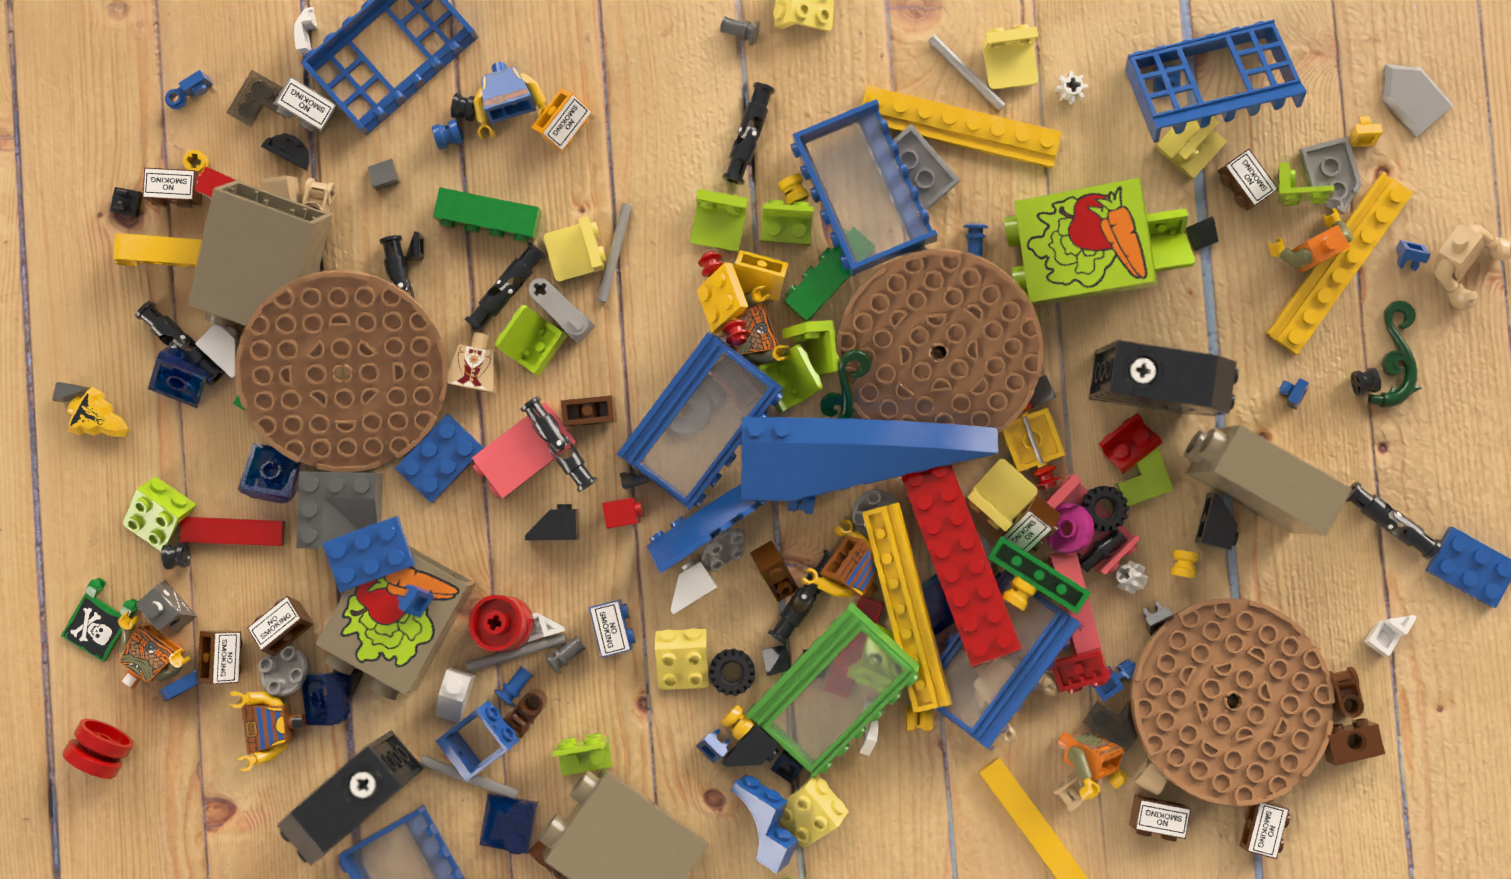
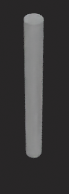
[928,34,1006,111]
[597,203,632,303]
[466,633,567,672]
[419,755,519,800]

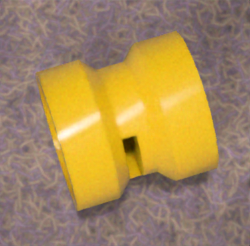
[777,173,810,205]
[1170,549,1200,578]
[1002,576,1037,611]
[720,704,756,740]
[905,705,933,731]

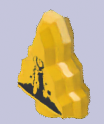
[67,386,130,437]

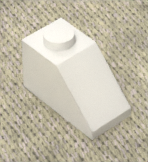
[195,324,240,379]
[671,560,717,614]
[435,667,476,723]

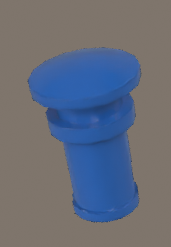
[963,223,988,258]
[494,666,533,707]

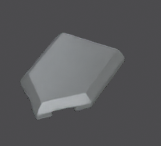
[1382,64,1454,137]
[1299,136,1362,215]

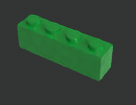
[433,187,542,243]
[784,227,876,322]
[987,536,1091,614]

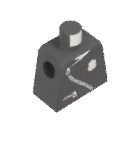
[136,580,197,633]

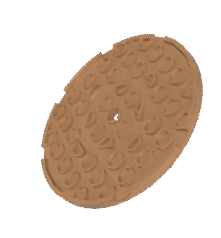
[836,249,1043,434]
[235,270,448,472]
[1131,598,1335,806]

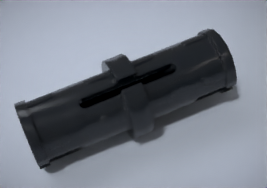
[1078,529,1127,573]

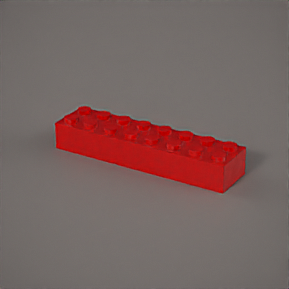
[901,465,1022,669]

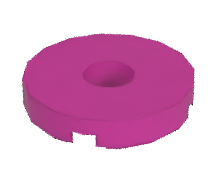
[1045,503,1094,554]

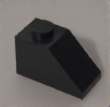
[1195,493,1239,550]
[525,504,579,540]
[722,723,779,767]

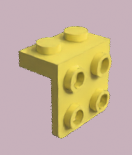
[773,0,834,31]
[982,24,1038,90]
[544,216,607,282]
[967,458,1038,532]
[655,628,709,690]
[780,774,849,848]

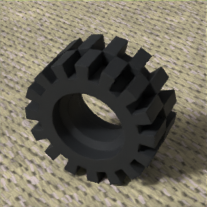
[1080,486,1129,532]
[709,648,755,696]

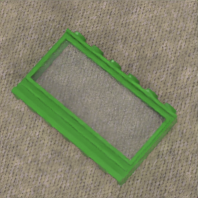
[746,602,920,778]

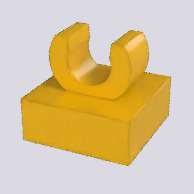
[1349,116,1383,148]

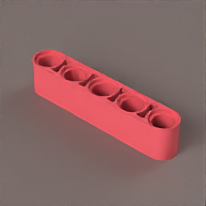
[1048,552,1104,657]

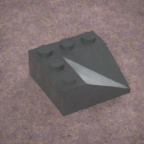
[297,471,383,549]

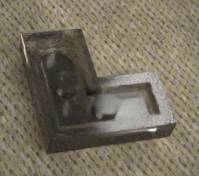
[226,70,286,127]
[1082,698,1138,753]

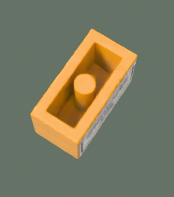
[531,88,593,151]

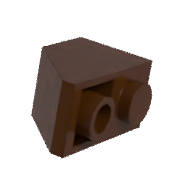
[750,540,799,602]

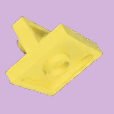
[1154,116,1227,180]

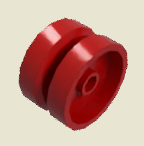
[468,594,534,652]
[62,718,134,779]

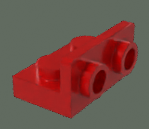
[1098,413,1162,474]
[1052,647,1112,693]

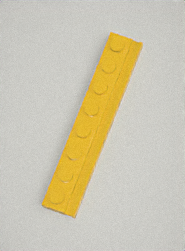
[862,86,1062,169]
[1265,172,1413,356]
[862,503,952,713]

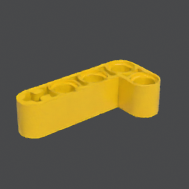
[113,234,202,268]

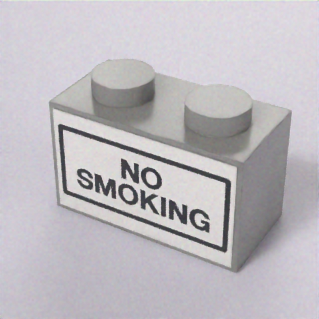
[273,77,336,133]

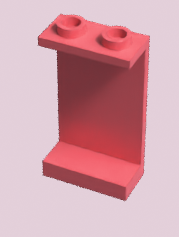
[472,402,578,498]
[1044,474,1140,575]

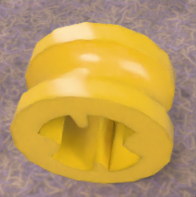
[183,150,209,173]

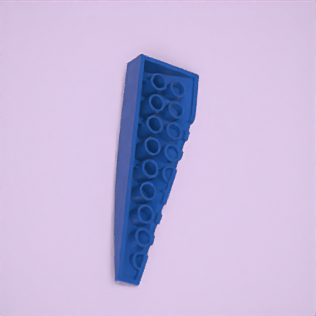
[741,417,998,501]
[647,484,767,573]

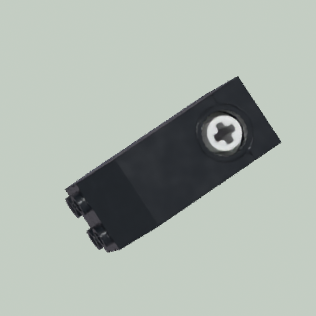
[1088,340,1239,416]
[277,730,424,866]

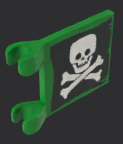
[61,578,138,662]

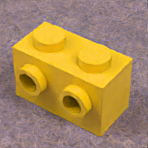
[734,250,788,301]

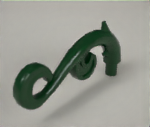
[1368,300,1421,407]
[820,349,871,419]

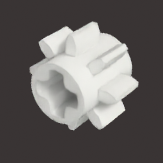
[1055,71,1088,105]
[1115,560,1149,594]

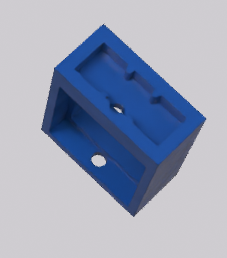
[436,700,519,782]

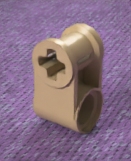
[302,178,336,214]
[1133,757,1168,796]
[1052,770,1103,812]

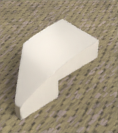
[294,7,318,56]
[528,613,565,642]
[1364,615,1417,657]
[860,699,878,756]

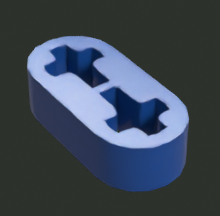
[159,669,201,702]

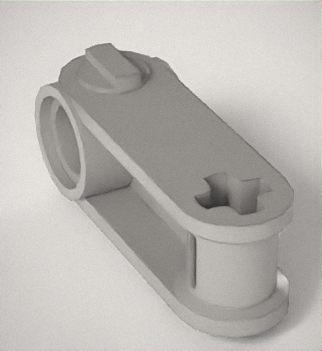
[529,278,595,344]

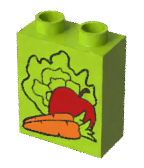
[1004,178,1158,307]

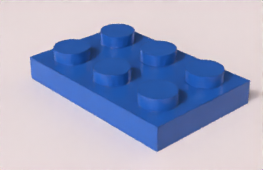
[395,413,485,503]
[322,516,416,592]
[1425,527,1511,608]

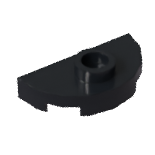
[261,133,310,171]

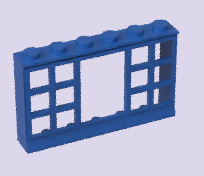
[301,0,478,136]
[1125,19,1307,143]

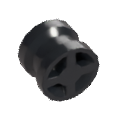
[451,93,476,122]
[1351,367,1381,396]
[161,542,191,570]

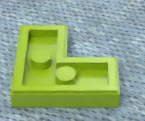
[1116,447,1174,506]

